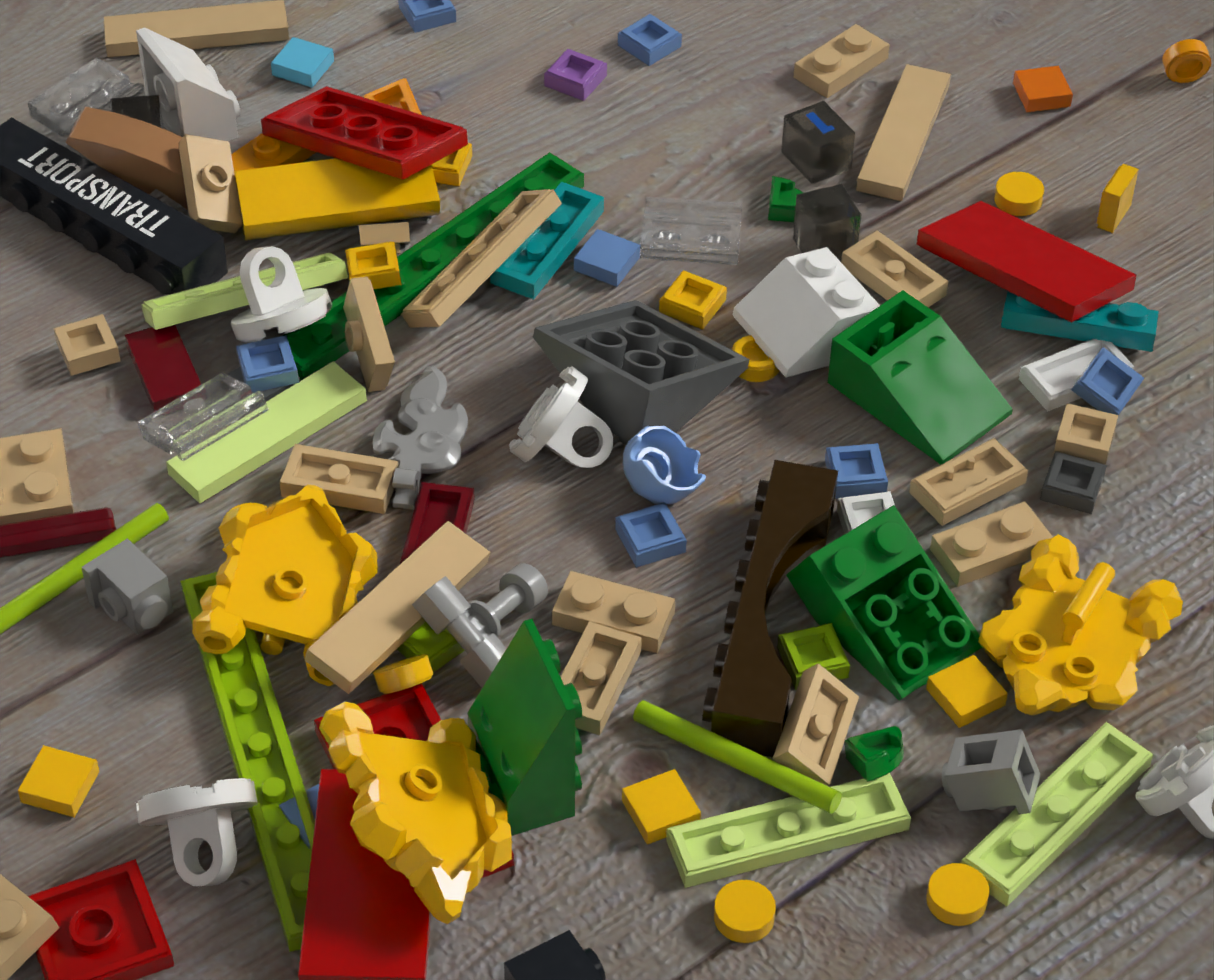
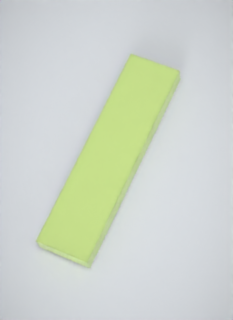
[141,252,348,330]
[166,361,367,503]
[961,722,1153,907]
[666,773,911,888]

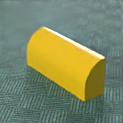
[235,158,440,240]

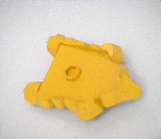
[192,484,378,686]
[978,534,1183,715]
[319,702,512,924]

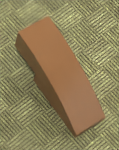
[65,107,188,210]

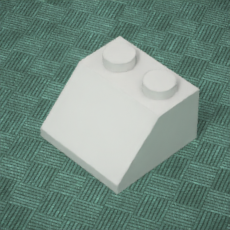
[136,28,241,141]
[732,247,880,378]

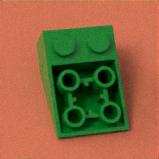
[827,290,1013,465]
[786,505,982,701]
[467,619,582,836]

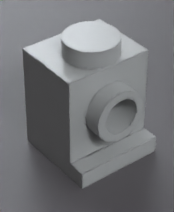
[82,538,173,635]
[942,729,1040,814]

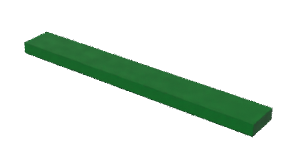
[283,152,584,381]

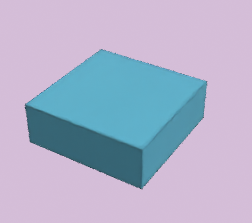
[271,37,334,88]

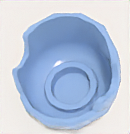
[623,426,706,504]

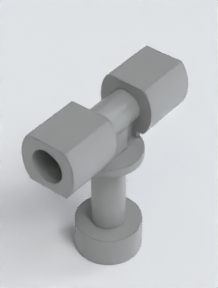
[412,563,548,688]

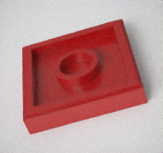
[28,859,175,980]

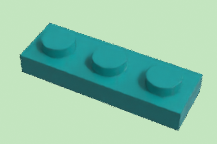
[490,182,604,300]
[1001,291,1159,352]

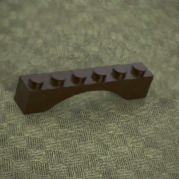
[702,460,839,758]

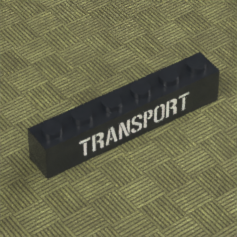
[0,117,228,295]

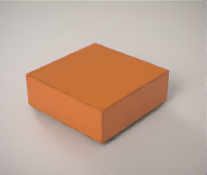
[1013,65,1073,112]

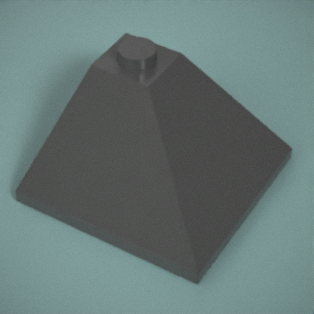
[533,300,750,445]

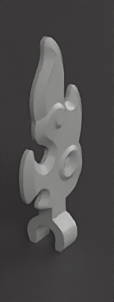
[373,366,468,510]

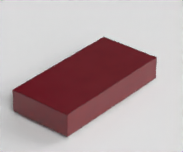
[125,325,205,415]
[400,482,475,564]

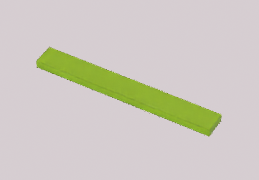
[180,572,315,952]

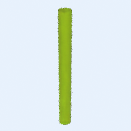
[0,503,169,635]
[633,700,842,814]

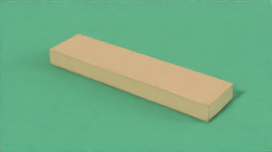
[104,0,289,57]
[856,64,951,201]
[401,189,562,328]
[304,521,491,694]

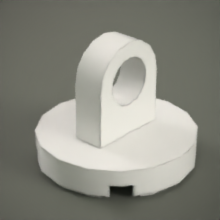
[231,246,332,343]
[509,366,613,468]
[1136,725,1214,840]
[136,778,258,886]

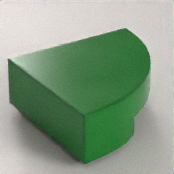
[768,176,817,224]
[844,726,904,782]

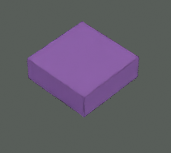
[544,49,607,101]

